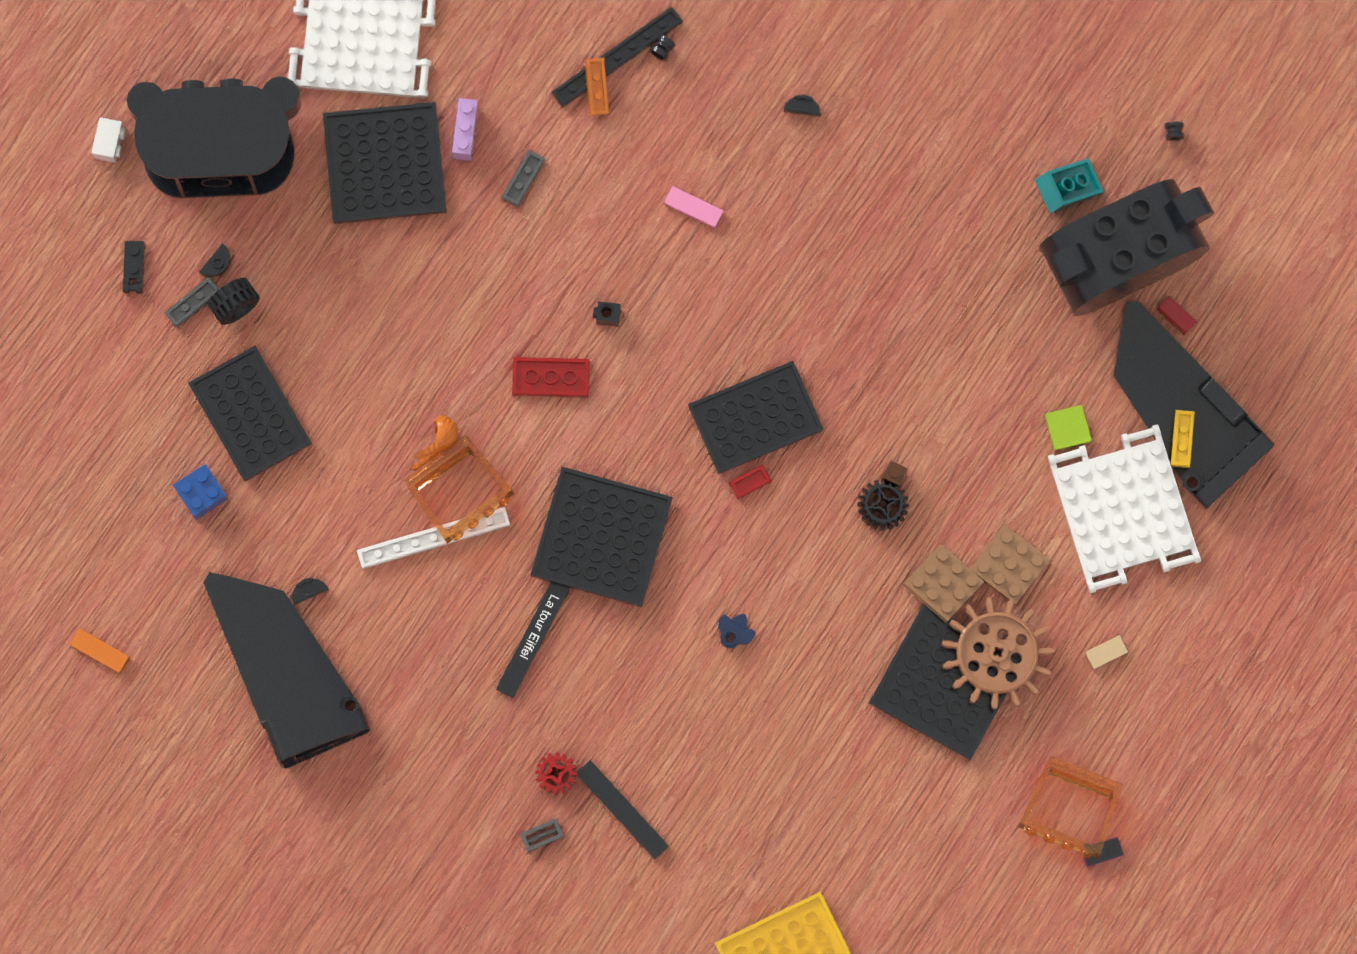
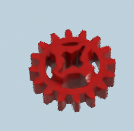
[535,752,578,795]

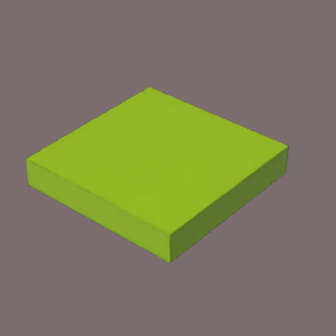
[1044,405,1092,451]

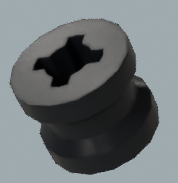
[1165,121,1184,141]

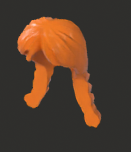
[411,415,458,471]

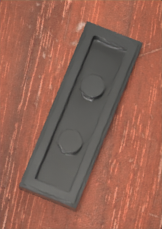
[501,150,546,208]
[165,277,219,328]

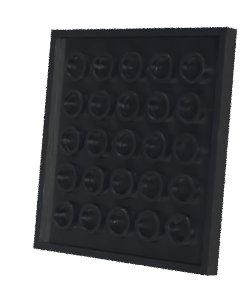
[323,102,447,224]
[530,467,673,607]
[868,604,1021,760]

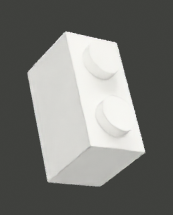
[91,117,126,163]

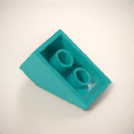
[1035,158,1104,214]

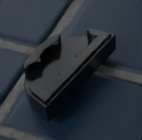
[783,95,821,117]
[199,243,230,277]
[292,578,329,605]

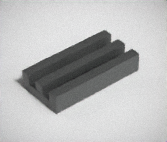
[520,818,564,852]

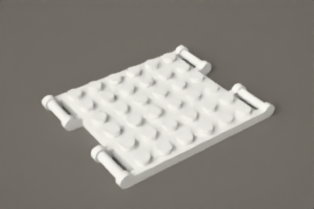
[288,0,436,98]
[1048,424,1201,594]

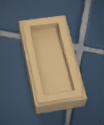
[1085,635,1128,670]

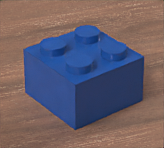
[173,464,228,520]

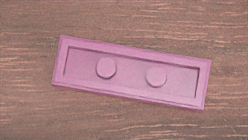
[664,186,723,229]

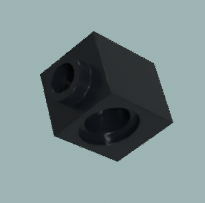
[593,301,621,327]

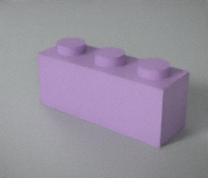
[452,98,478,161]

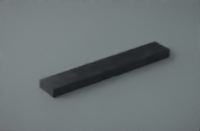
[576,760,669,860]

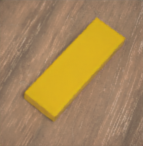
[1171,410,1195,468]

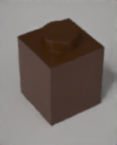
[881,460,908,487]

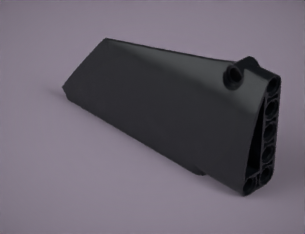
[1114,301,1275,509]
[203,572,371,768]

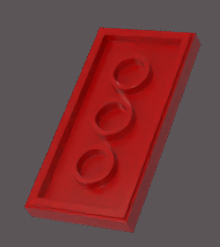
[512,357,590,398]

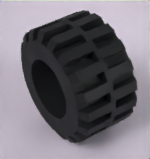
[207,277,260,325]

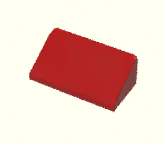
[1157,296,1197,335]

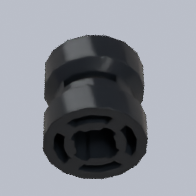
[650,35,676,61]

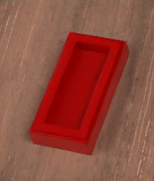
[729,464,772,500]

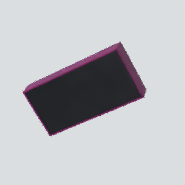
[1080,837,1124,868]

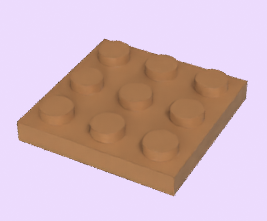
[970,524,1050,605]
[903,544,984,623]

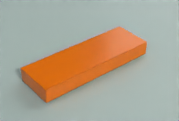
[585,58,609,116]
[69,628,130,674]

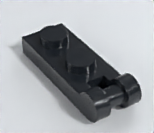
[123,241,145,293]

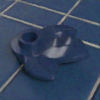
[718,614,756,648]

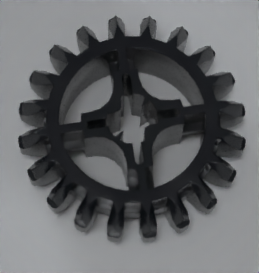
[857,479,909,531]

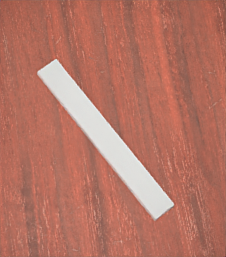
[357,507,510,569]

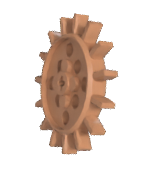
[941,597,1054,710]

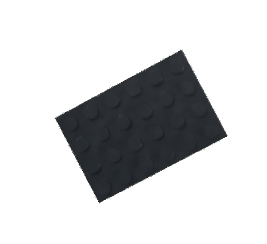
[188,346,312,482]
[688,361,824,475]

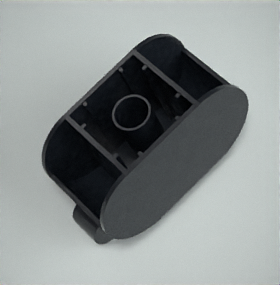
[127,76,301,198]
[1039,179,1214,316]

